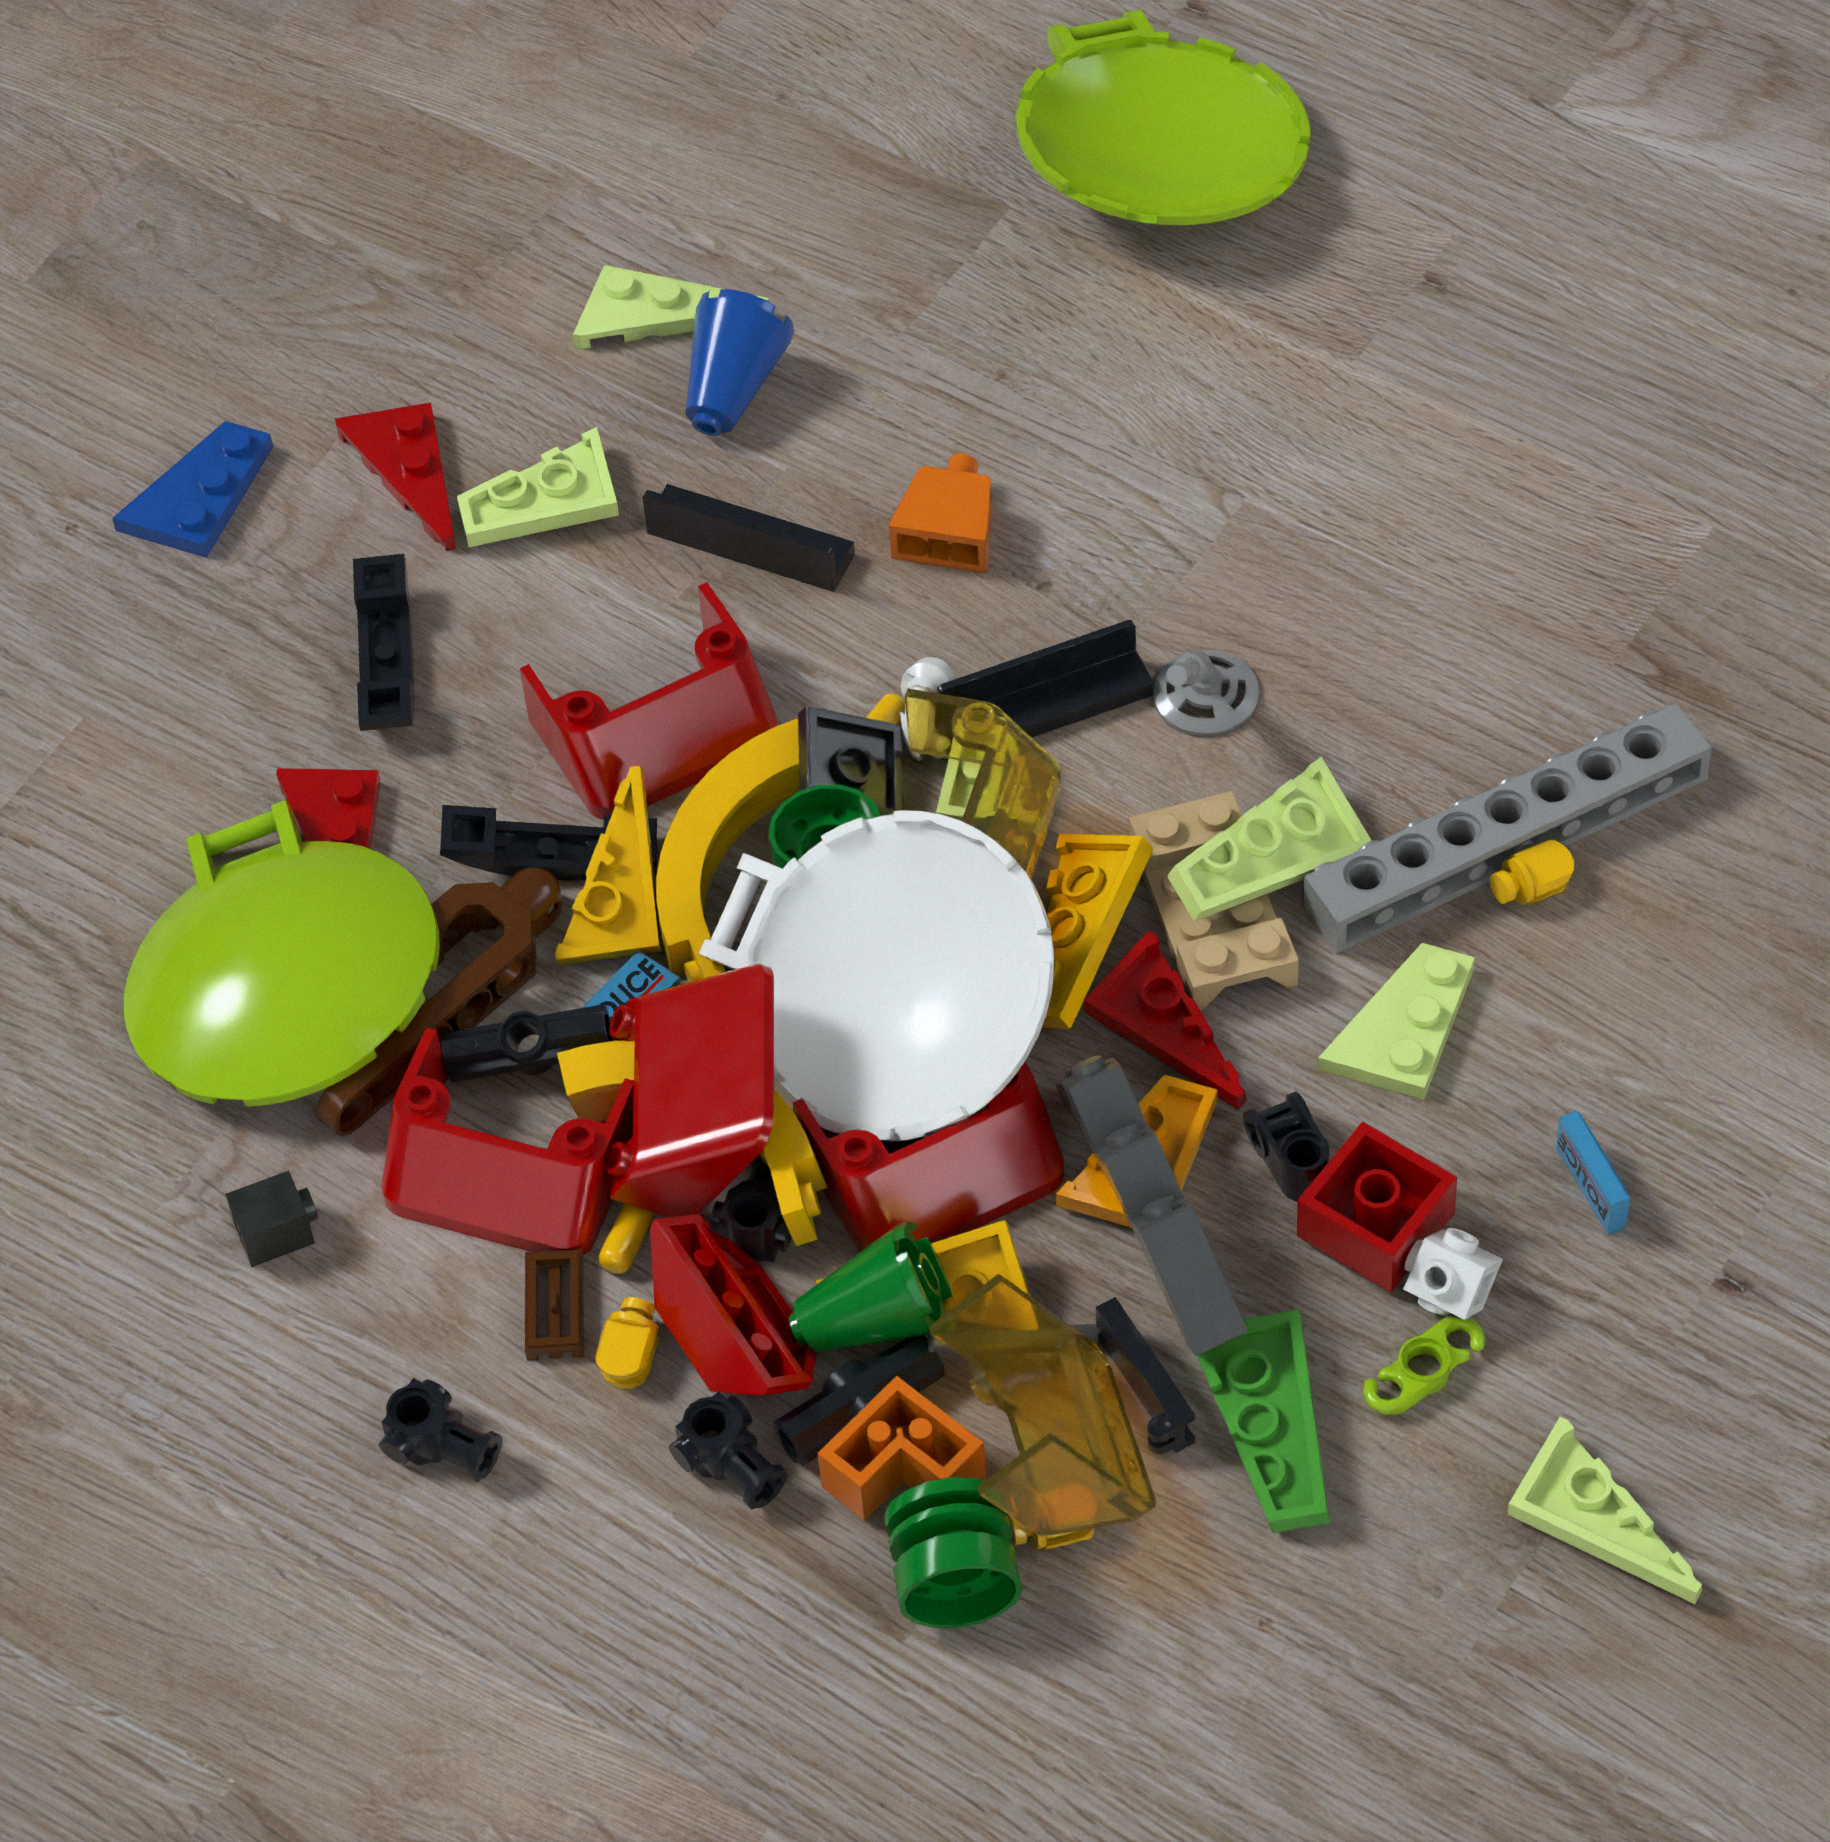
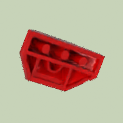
[650,1214,817,1395]

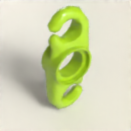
[1362,1316,1486,1415]

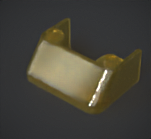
[905,688,1062,880]
[929,1274,1156,1536]

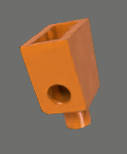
[889,453,993,573]

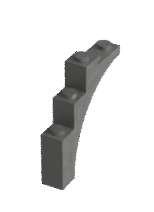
[1056,1055,1248,1356]

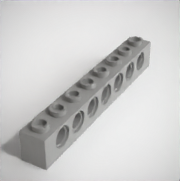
[1303,703,1712,954]

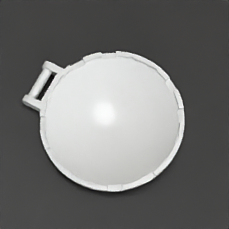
[698,810,1054,1142]

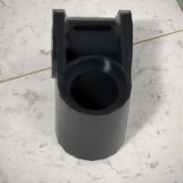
[1243,1091,1330,1202]

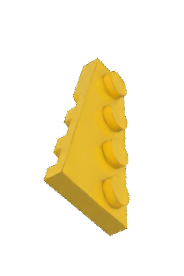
[1042,833,1154,1029]

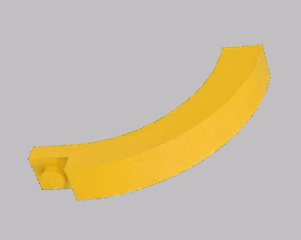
[656,718,799,983]
[557,1040,828,1246]

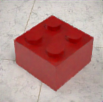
[1297,1121,1457,1293]

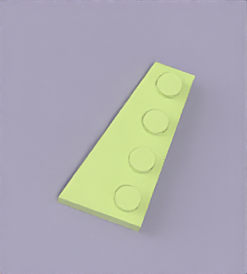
[1167,757,1372,922]

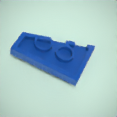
[112,421,273,558]

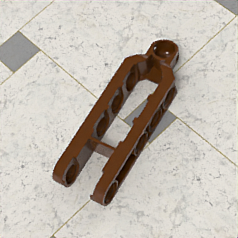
[316,867,562,1136]

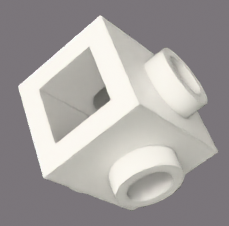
[1403,1228,1503,1320]

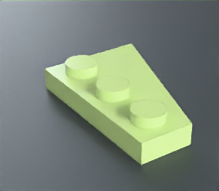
[457,427,619,547]
[1318,943,1475,1100]

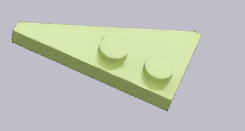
[573,265,769,349]
[1508,1417,1702,1604]

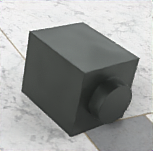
[225,1170,319,1267]

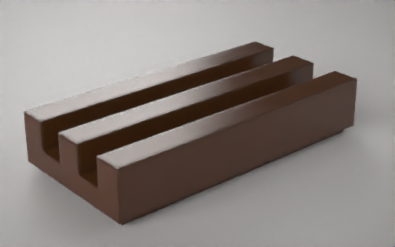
[525,1249,584,1360]

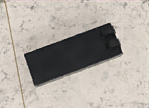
[1095,1297,1195,1454]

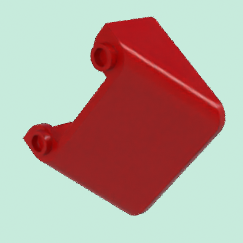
[606,963,774,1217]

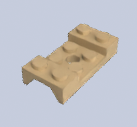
[1129,791,1299,1011]

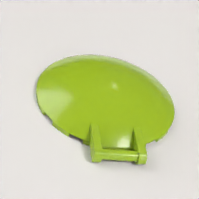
[1015,9,1311,225]
[124,799,440,1107]

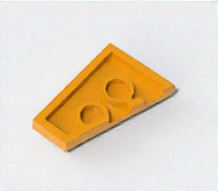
[1056,1075,1217,1228]

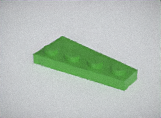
[1197,1309,1331,1533]

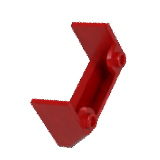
[520,582,778,820]
[381,1027,634,1256]
[792,1062,1064,1252]

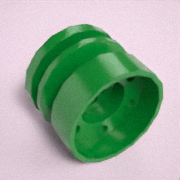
[769,785,881,869]
[884,1477,1022,1628]

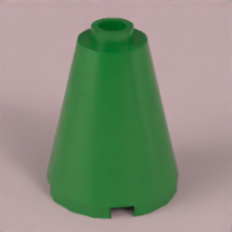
[789,1221,956,1353]

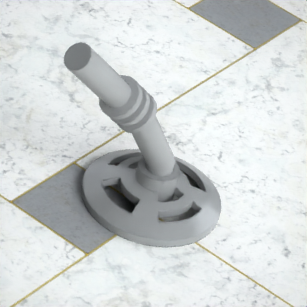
[1153,650,1259,737]

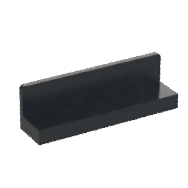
[642,484,855,592]
[937,620,1154,747]

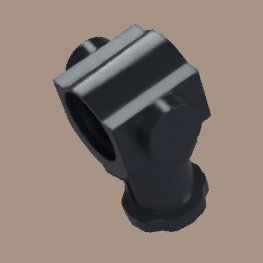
[709,1155,792,1262]
[379,1378,502,1482]
[669,1391,788,1509]

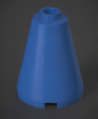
[685,289,795,436]

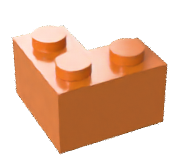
[817,1376,986,1521]

